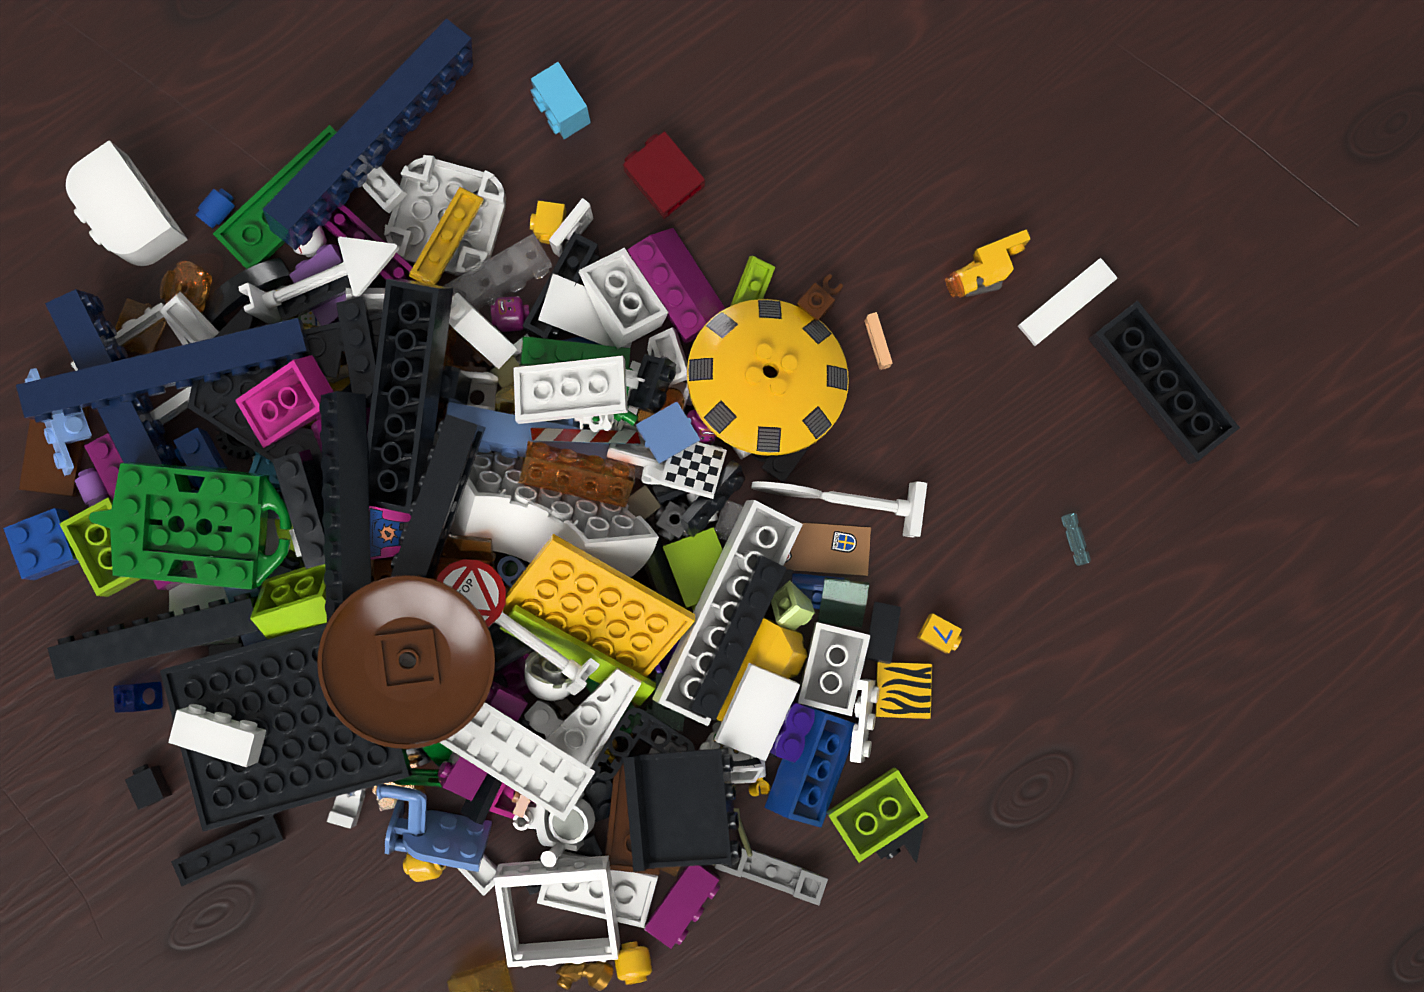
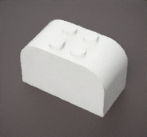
[66,140,188,266]

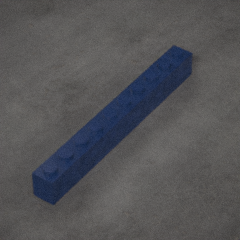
[16,318,310,423]

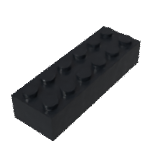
[1088,300,1240,464]

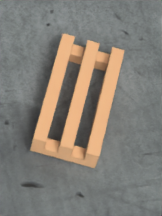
[864,312,892,370]

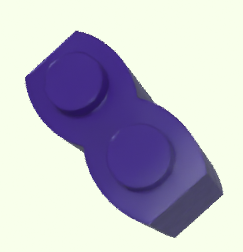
[770,702,815,763]

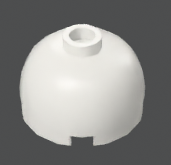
[525,651,571,701]

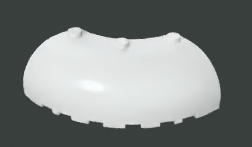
[450,452,659,578]

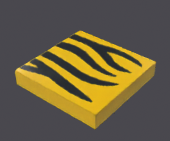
[875,662,932,719]

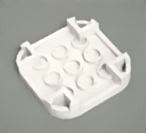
[384,155,506,277]

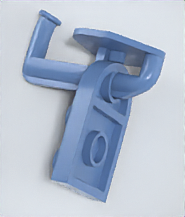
[376,784,492,872]

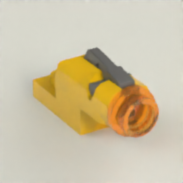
[945,229,1030,298]

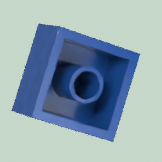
[3,508,79,580]

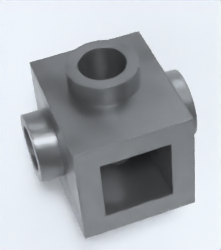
[655,501,689,541]

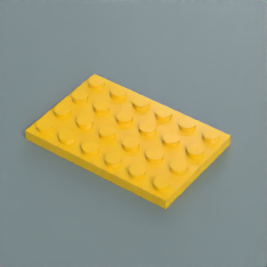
[503,534,695,677]

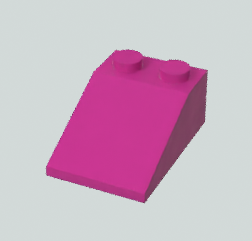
[235,355,334,448]

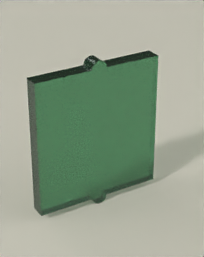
[818,577,869,627]

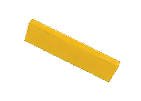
[409,187,484,285]

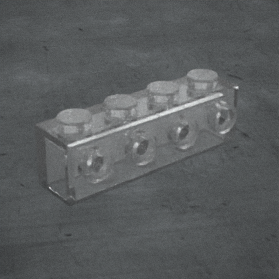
[444,233,552,313]

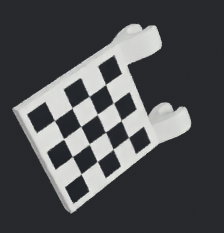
[641,442,727,499]

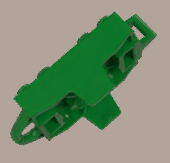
[89,462,292,590]

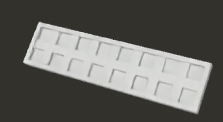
[399,652,595,821]

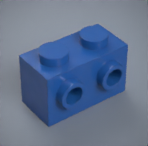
[173,427,228,488]

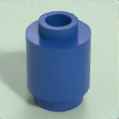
[196,188,235,229]

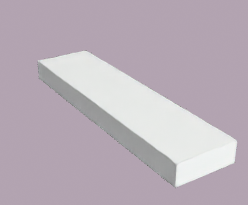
[1018,258,1117,346]

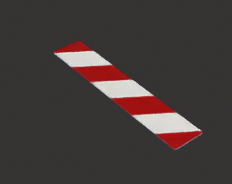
[530,428,641,444]

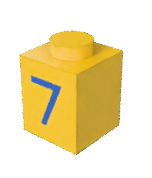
[917,614,962,653]

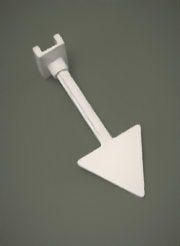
[238,237,399,324]

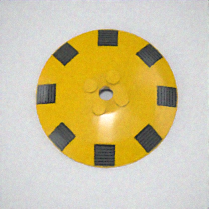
[687,299,849,456]

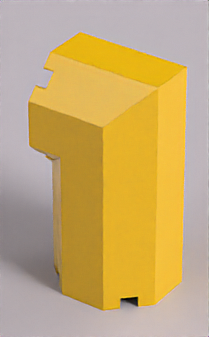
[716,618,808,722]

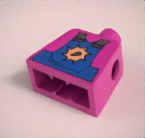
[369,505,411,560]

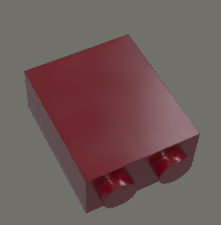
[623,131,705,219]

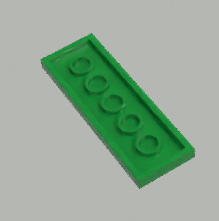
[213,125,336,269]

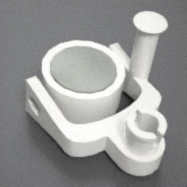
[513,791,595,867]

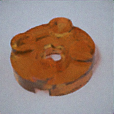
[160,261,212,313]

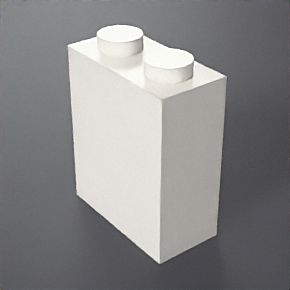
[449,292,517,369]

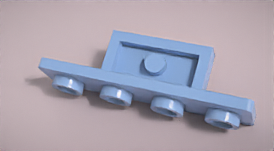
[25,368,92,475]

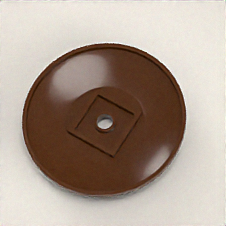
[317,575,495,749]

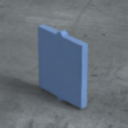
[636,402,700,464]

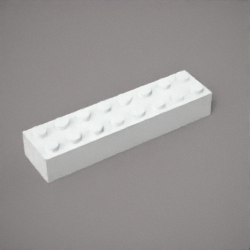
[652,500,803,726]

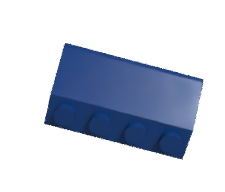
[764,704,855,828]

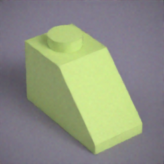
[771,580,815,630]

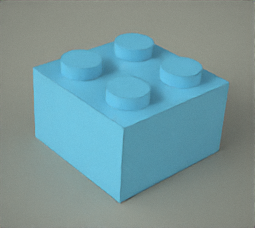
[530,62,591,139]

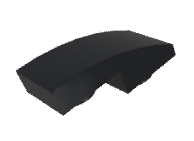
[865,602,901,664]

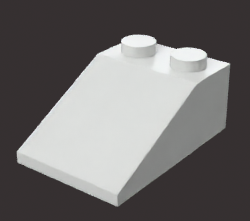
[579,248,668,349]

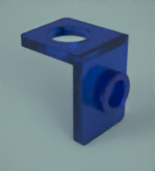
[113,682,163,713]

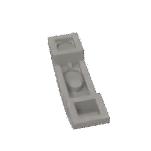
[715,847,828,906]

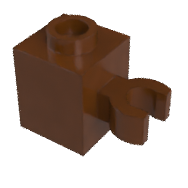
[796,274,843,321]

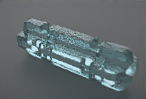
[1061,513,1091,566]

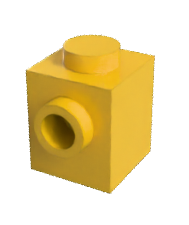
[530,201,567,244]

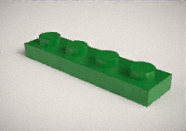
[520,336,630,370]

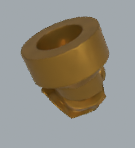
[555,961,613,991]

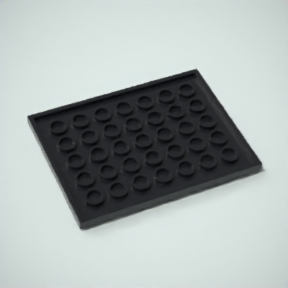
[160,623,413,832]

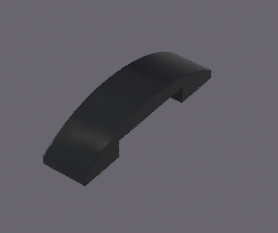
[199,258,291,331]

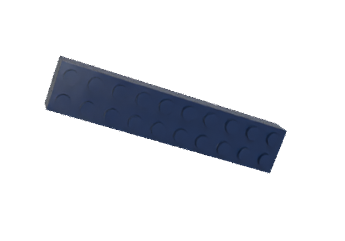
[263,18,473,251]
[45,289,189,553]

